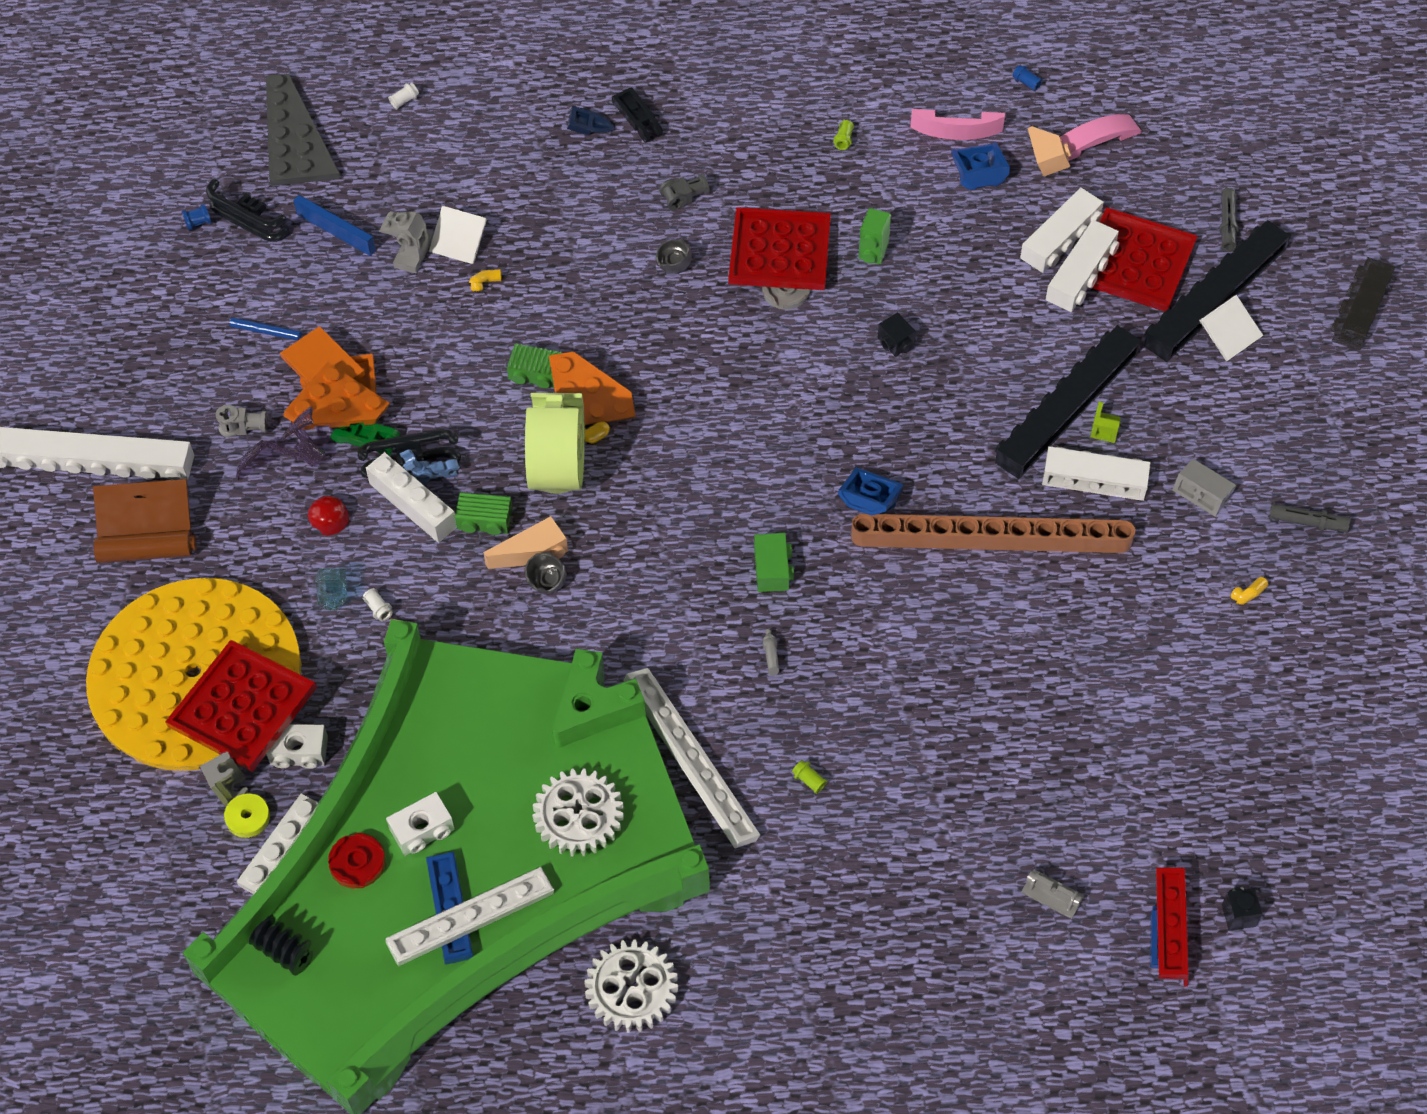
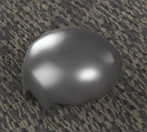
[655,239,692,274]
[524,552,567,594]

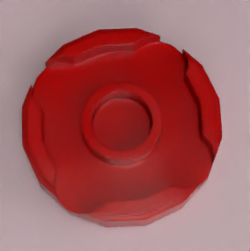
[328,833,385,889]

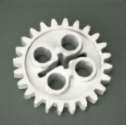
[533,768,624,856]
[585,940,678,1033]

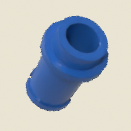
[1012,65,1043,91]

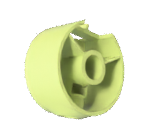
[525,393,585,494]

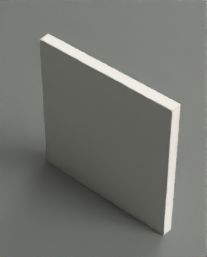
[429,206,487,264]
[1199,295,1263,361]

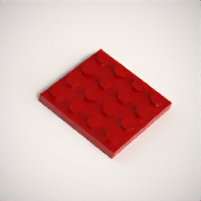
[728,207,831,290]
[1092,207,1197,312]
[165,640,318,772]

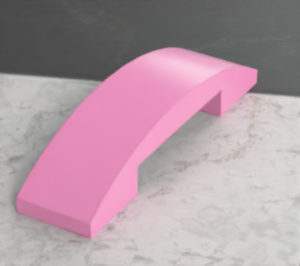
[910,109,1005,140]
[1060,114,1141,160]

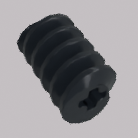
[249,915,313,975]

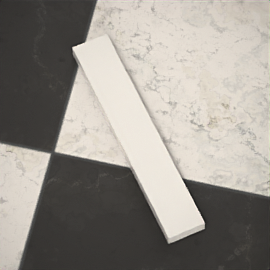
[385,867,554,966]

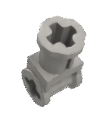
[216,405,268,438]

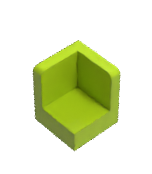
[1090,401,1121,443]

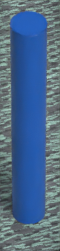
[229,317,302,341]

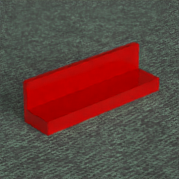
[1156,868,1188,987]

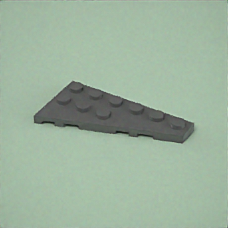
[266,74,341,186]

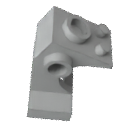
[379,211,433,273]

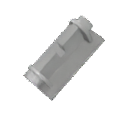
[1021,869,1084,919]

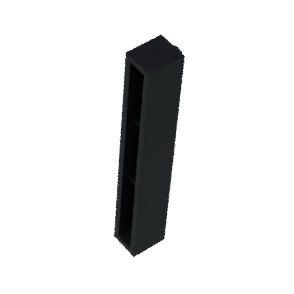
[1144,220,1291,362]
[995,325,1141,479]

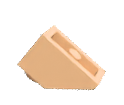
[1028,127,1072,176]

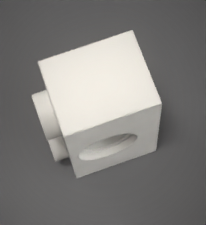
[266,724,328,769]
[386,792,455,856]

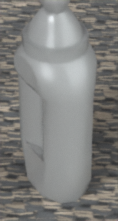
[763,629,779,676]

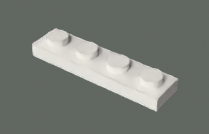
[237,794,318,894]

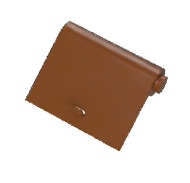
[93,479,197,563]

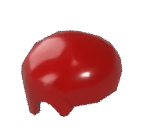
[307,496,350,536]

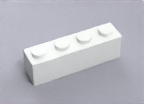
[1020,188,1104,273]
[1046,220,1119,312]
[1042,446,1150,501]
[366,452,457,543]

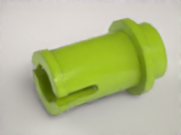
[833,120,854,150]
[792,760,828,794]

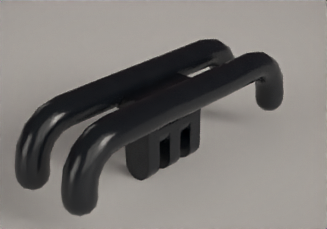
[206,179,289,242]
[357,429,461,478]

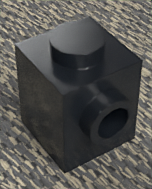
[877,312,916,357]
[1222,887,1262,931]

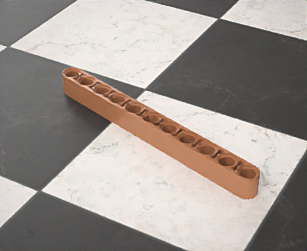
[851,514,1136,553]

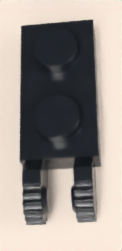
[612,87,663,143]

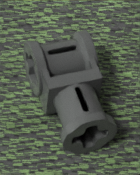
[659,174,710,211]

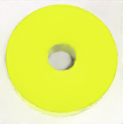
[224,793,270,838]

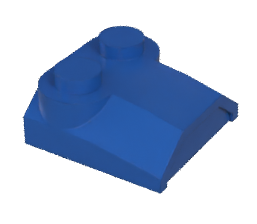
[951,142,1010,190]
[838,467,903,516]

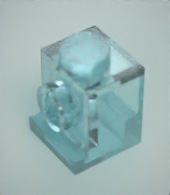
[315,568,347,610]

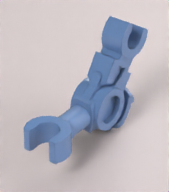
[400,449,459,485]

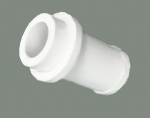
[388,83,419,110]
[362,588,393,622]

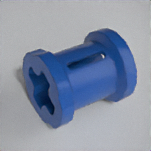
[181,203,211,231]

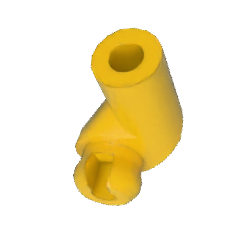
[469,269,502,292]
[585,421,610,444]
[1230,577,1268,605]

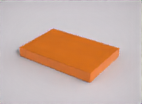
[280,326,365,384]

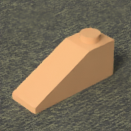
[483,516,568,569]

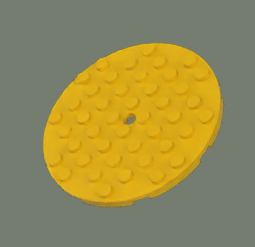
[86,578,302,771]

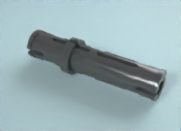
[1219,188,1239,252]
[1269,503,1350,533]

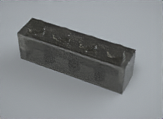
[1331,257,1395,352]

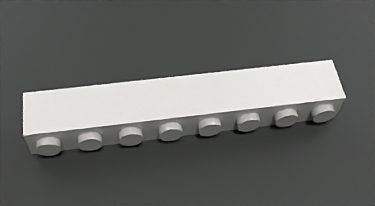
[0,427,194,480]

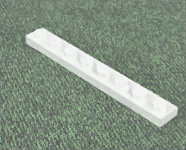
[623,668,760,848]

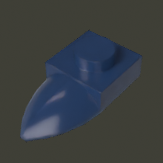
[567,106,615,136]

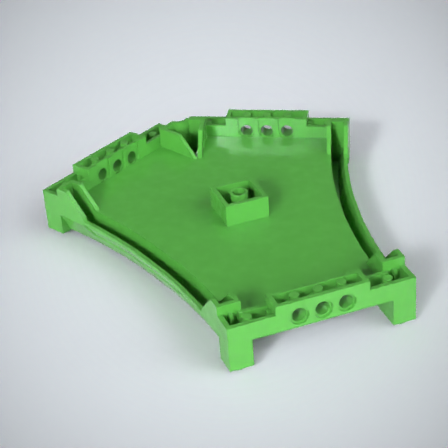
[182,619,710,1114]

